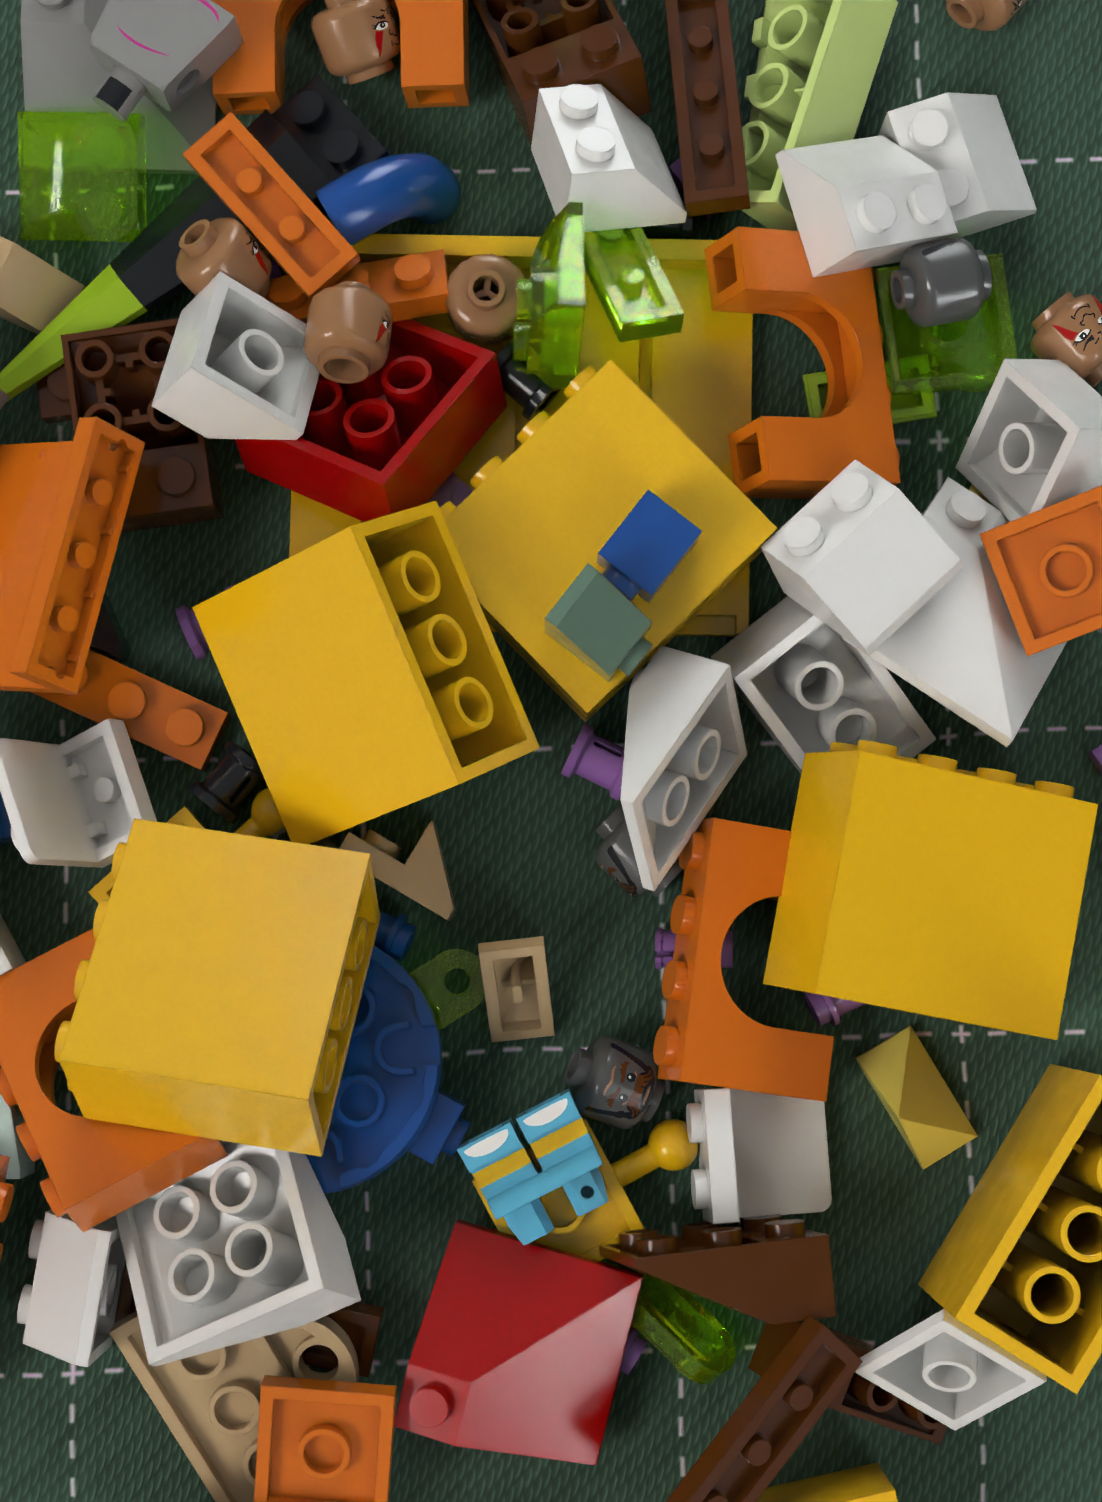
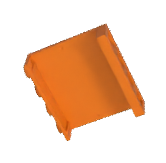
[0,417,145,694]

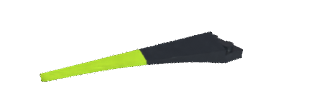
[0,75,389,402]

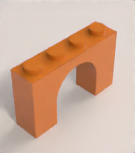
[212,0,470,115]
[704,226,901,499]
[653,818,834,1102]
[0,929,228,1232]

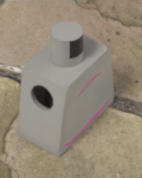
[89,0,243,122]

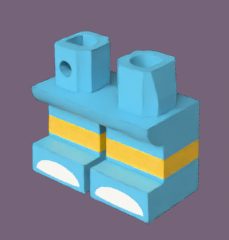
[457,1088,609,1245]

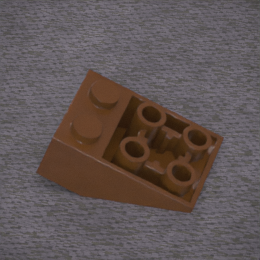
[470,0,652,145]
[61,318,224,533]
[599,1214,836,1325]

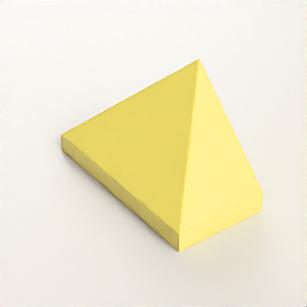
[855,1025,978,1170]

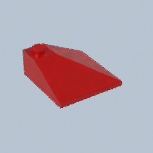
[394,1219,644,1465]

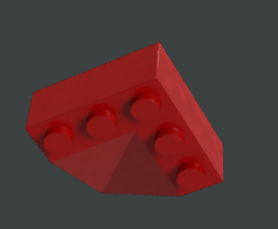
[235,319,507,522]

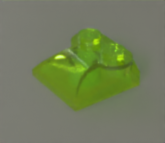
[17,111,147,242]
[513,202,586,388]
[875,253,1017,396]

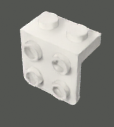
[0,718,157,868]
[686,1088,832,1224]

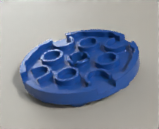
[306,946,442,1194]

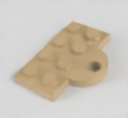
[109,1311,359,1502]

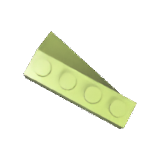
[742,0,898,231]

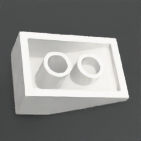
[711,596,936,773]
[620,645,747,891]

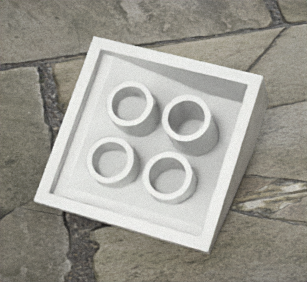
[842,477,1067,747]
[116,1141,361,1366]

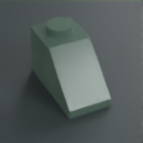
[545,563,653,682]

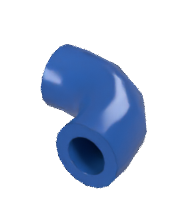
[316,152,461,246]

